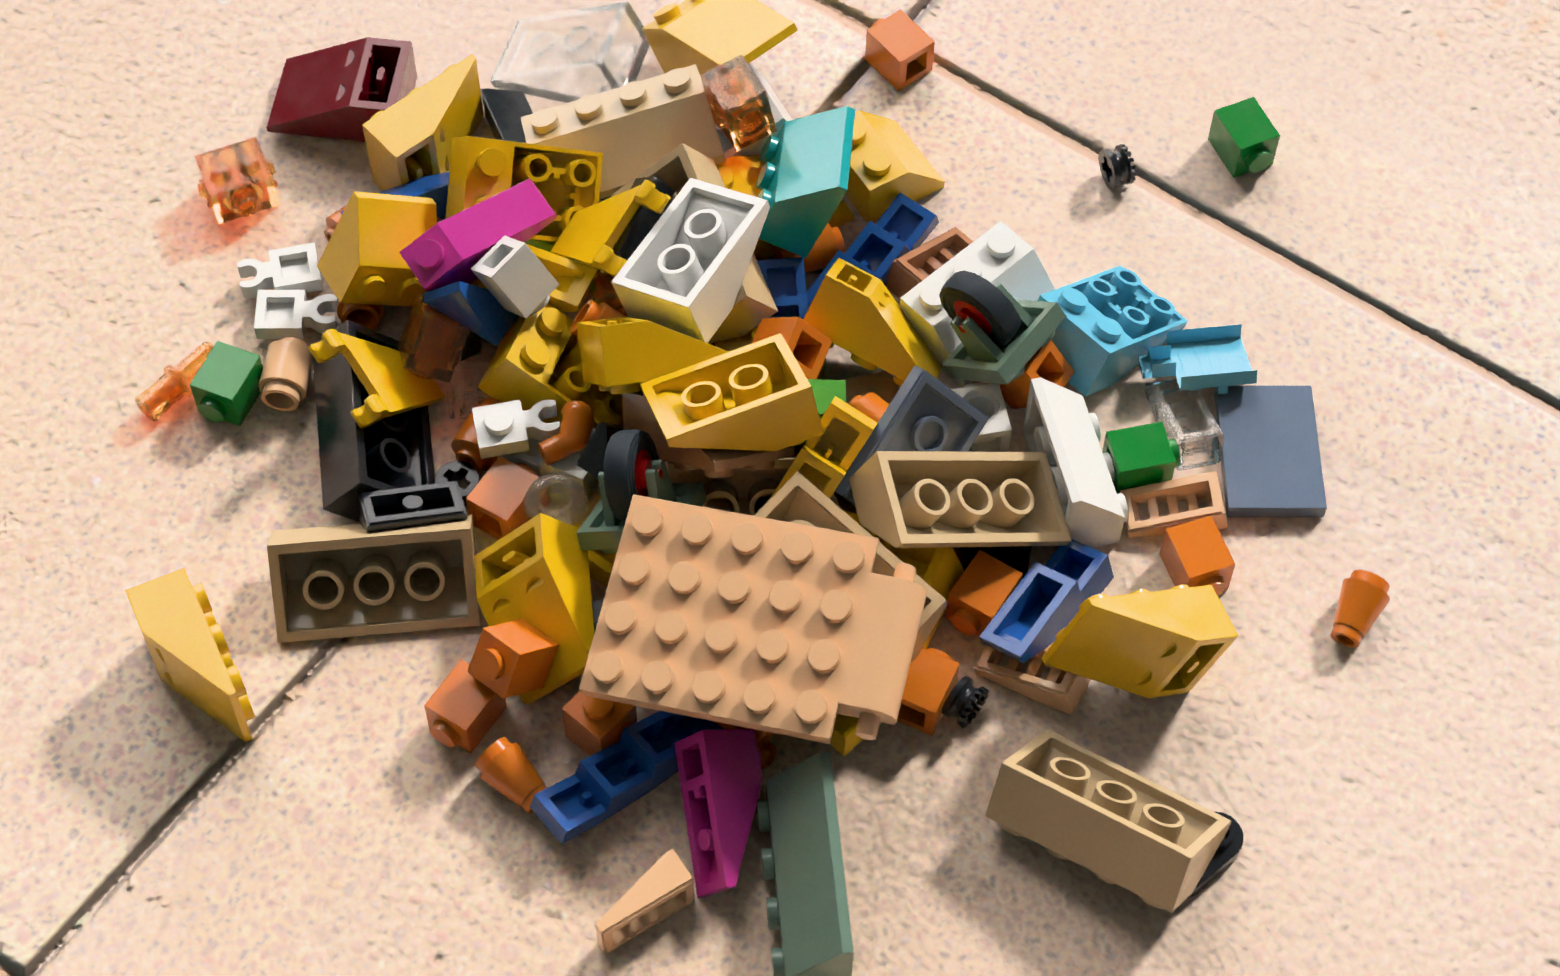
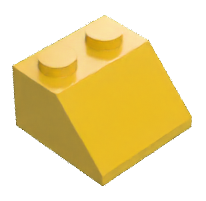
[845,110,945,224]
[317,191,437,307]

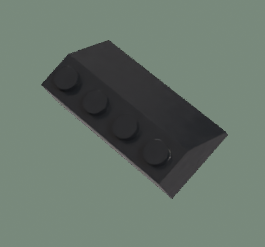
[312,320,435,522]

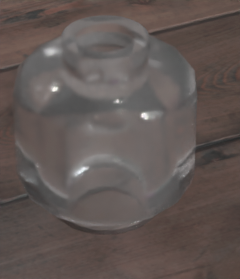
[523,473,590,528]

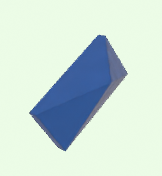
[423,281,519,346]

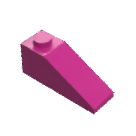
[399,179,558,291]
[674,729,763,898]

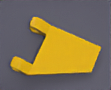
[550,180,671,277]
[308,329,445,428]

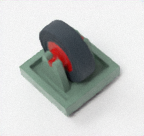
[939,270,1067,385]
[576,429,706,554]

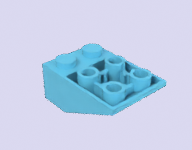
[1037,265,1188,397]

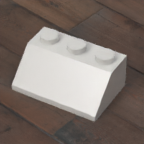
[899,221,1055,387]
[1023,377,1129,548]

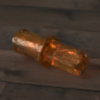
[134,341,214,422]

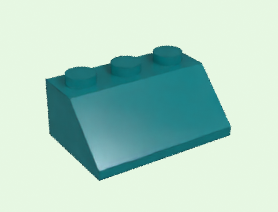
[756,106,855,258]

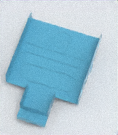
[1138,324,1258,394]

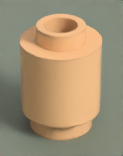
[258,337,313,411]

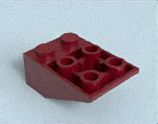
[266,37,417,142]

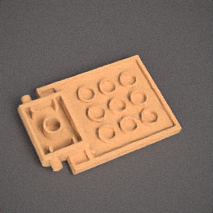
[579,494,927,744]

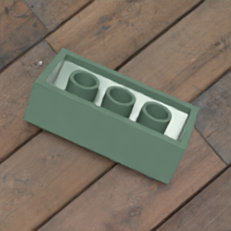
[757,752,854,976]

